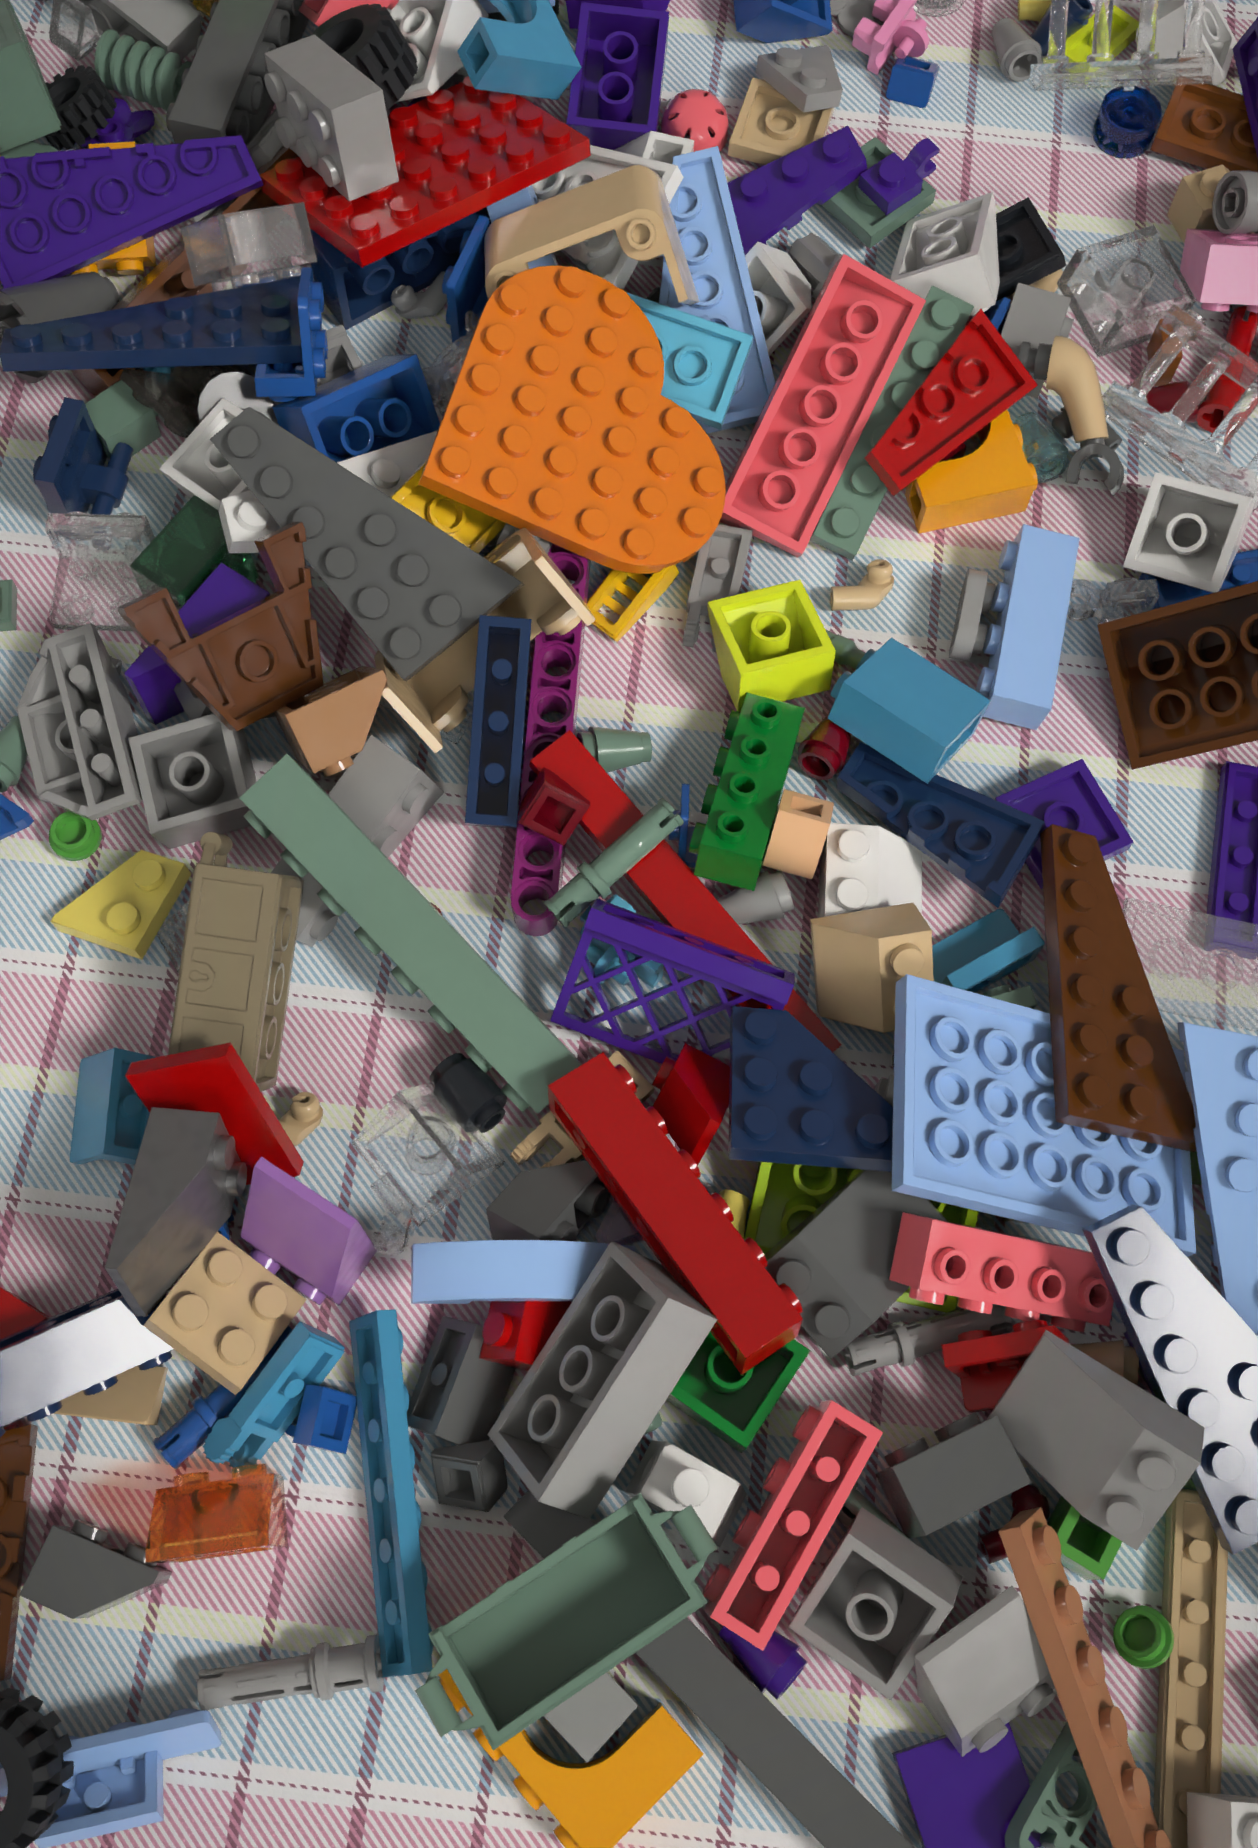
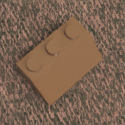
[274,666,387,777]

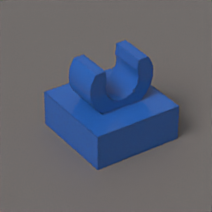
[285,1384,357,1454]

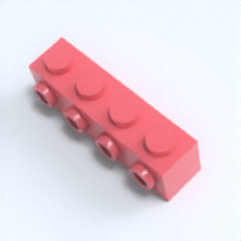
[889,1212,1114,1332]
[702,1400,883,1651]

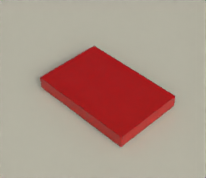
[125,1042,304,1185]

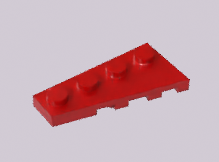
[865,309,1038,497]

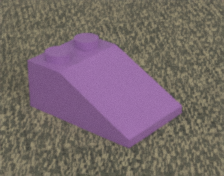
[240,1157,377,1306]

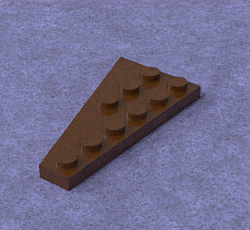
[1040,824,1197,1152]

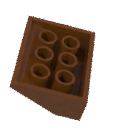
[1097,581,1258,770]

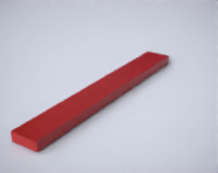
[529,730,841,1052]

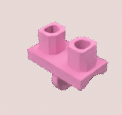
[852,0,929,75]

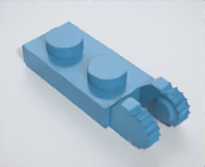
[203,1321,345,1472]

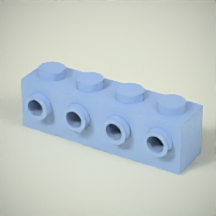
[976,524,1080,730]

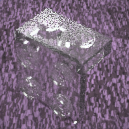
[45,511,160,631]

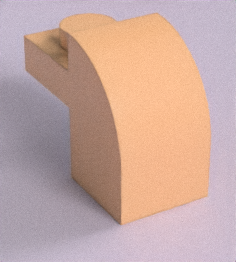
[762,789,834,880]

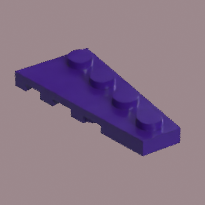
[727,126,867,255]

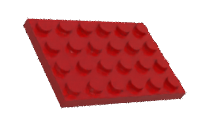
[260,76,591,267]

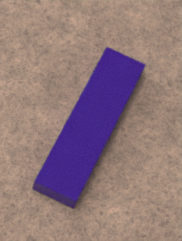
[1203,761,1258,960]

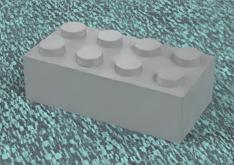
[488,1241,717,1519]

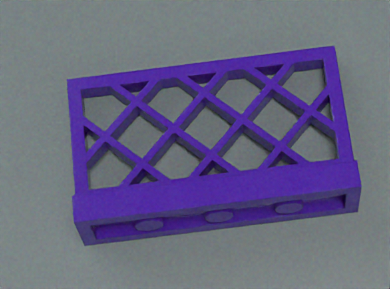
[550,898,795,1064]

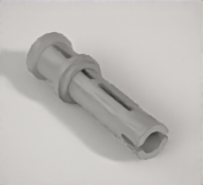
[197,1634,384,1710]

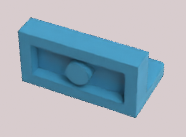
[932,909,1045,993]
[70,1047,155,1165]

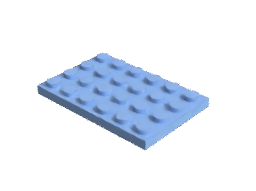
[892,974,1196,1257]

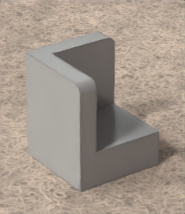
[544,1672,638,1763]

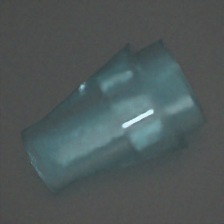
[1013,412,1068,483]

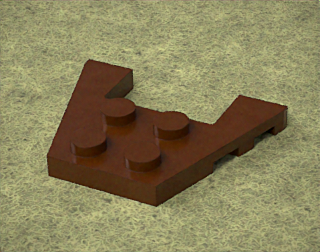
[117,522,324,731]

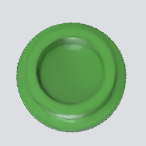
[49,811,102,861]
[1113,1606,1174,1669]

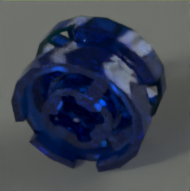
[1092,86,1162,159]

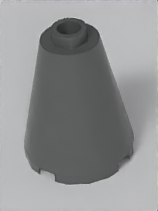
[0,271,119,384]

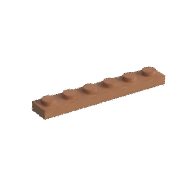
[998,1507,1172,1848]

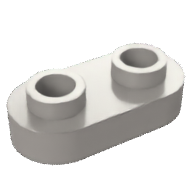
[949,568,995,662]

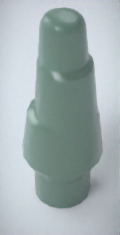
[825,629,865,670]

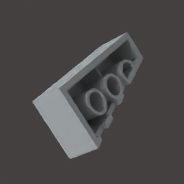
[42,0,201,61]
[271,735,444,947]

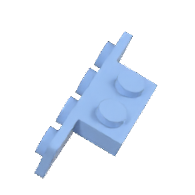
[0,1708,221,1848]

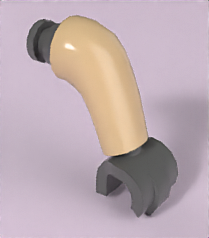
[1019,336,1124,496]

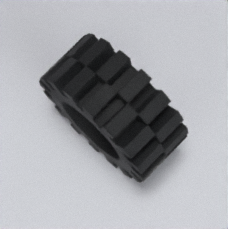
[44,65,116,150]

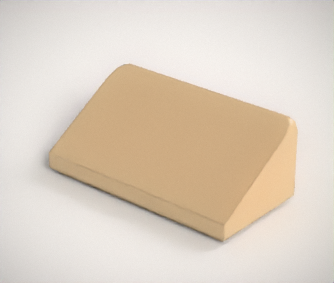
[53,1365,168,1425]

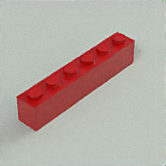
[548,1052,803,1375]

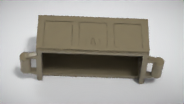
[168,832,304,1092]

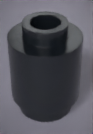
[429,1053,507,1133]

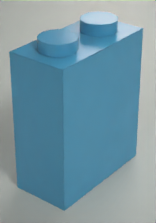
[827,637,991,784]

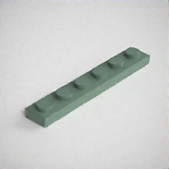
[810,285,974,561]

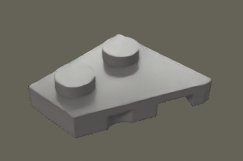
[755,45,843,113]

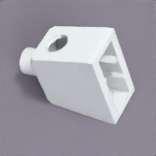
[624,1440,747,1547]

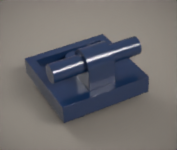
[33,397,134,536]

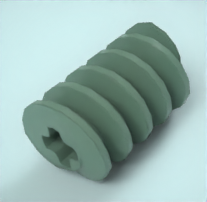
[94,29,192,112]

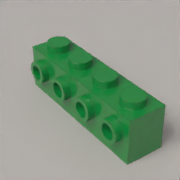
[689,693,805,891]

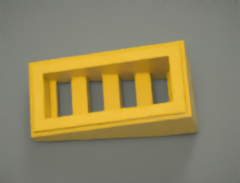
[587,565,679,642]

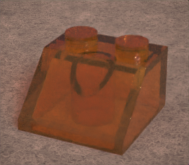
[145,1464,288,1564]

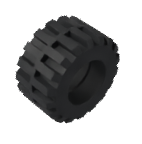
[310,4,418,111]
[0,1688,74,1848]

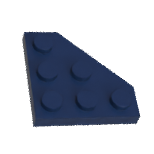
[728,1006,893,1172]

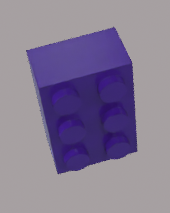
[566,2,669,150]

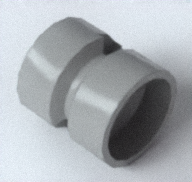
[1212,170,1258,234]

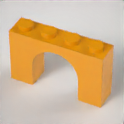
[905,409,1038,534]
[439,1669,704,1848]

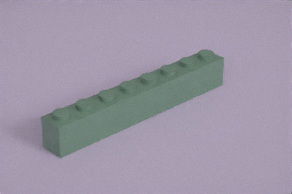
[239,754,582,1114]

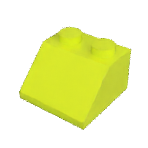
[707,580,836,712]

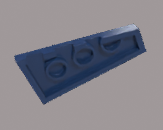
[836,742,1045,908]

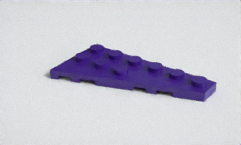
[0,135,264,288]

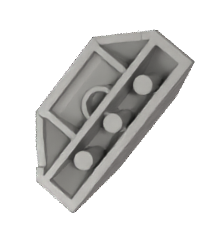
[17,623,142,821]

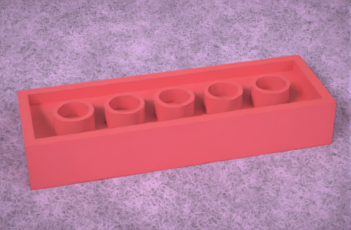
[720,254,926,558]

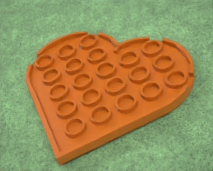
[418,266,726,574]

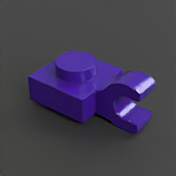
[858,138,940,215]

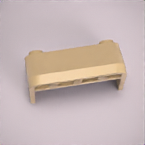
[484,165,699,305]
[374,528,596,754]

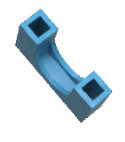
[457,0,582,100]

